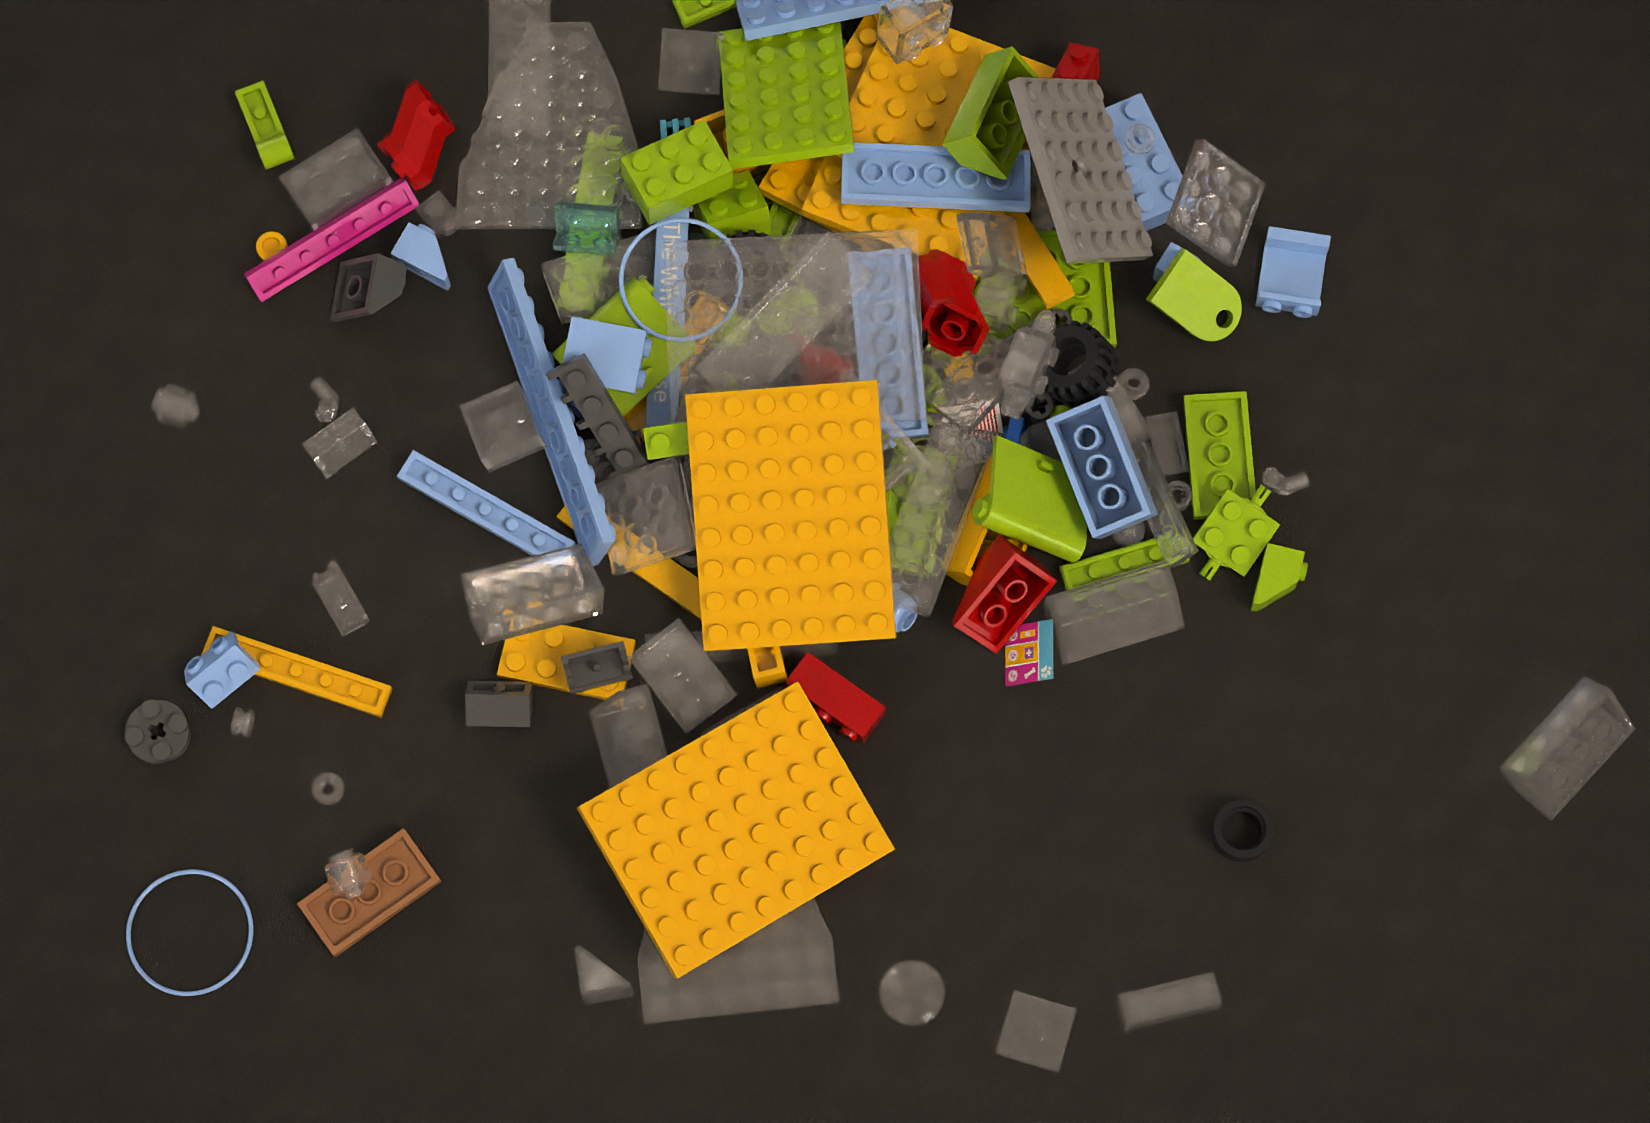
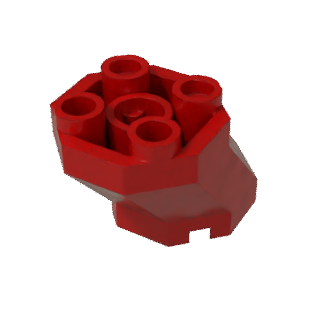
[377,79,455,191]
[913,249,990,357]

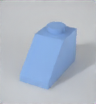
[390,222,451,291]

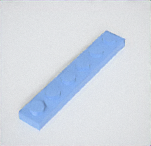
[397,450,575,571]

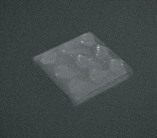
[1166,139,1266,267]
[921,331,1031,435]
[595,456,696,576]

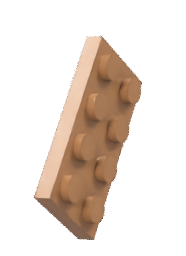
[297,828,442,957]

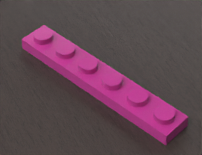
[244,178,420,302]

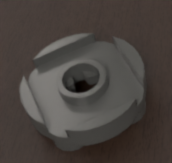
[125,699,191,765]

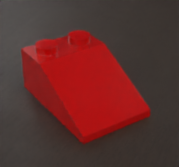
[952,535,1057,654]

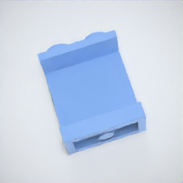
[1255,226,1331,318]
[562,316,653,395]

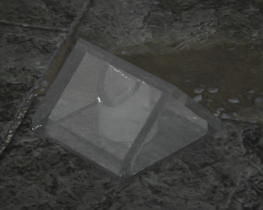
[575,945,635,1004]

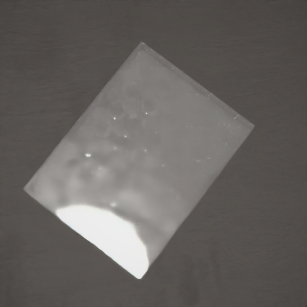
[663,229,926,423]

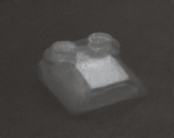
[658,28,725,95]

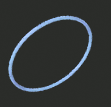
[619,218,744,342]
[126,869,254,996]

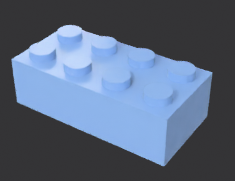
[1105,93,1194,231]
[1046,396,1158,539]

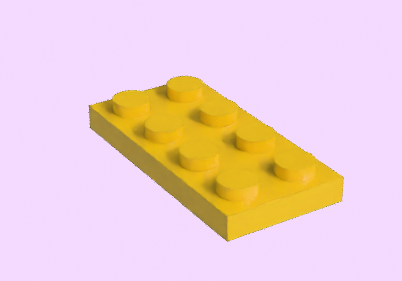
[497,614,636,703]

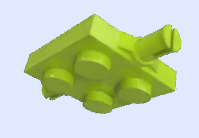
[1191,484,1280,581]

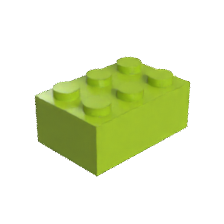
[620,120,733,225]

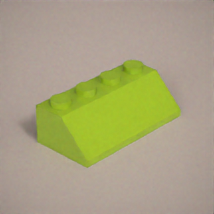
[942,46,1039,180]

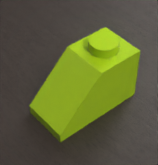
[1251,543,1308,612]

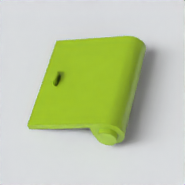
[552,277,699,417]
[972,435,1087,563]

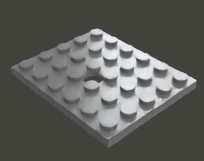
[1008,77,1153,264]

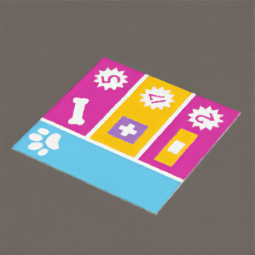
[1005,619,1053,687]

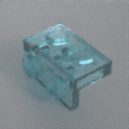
[553,201,621,256]

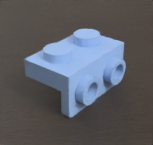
[184,631,260,709]

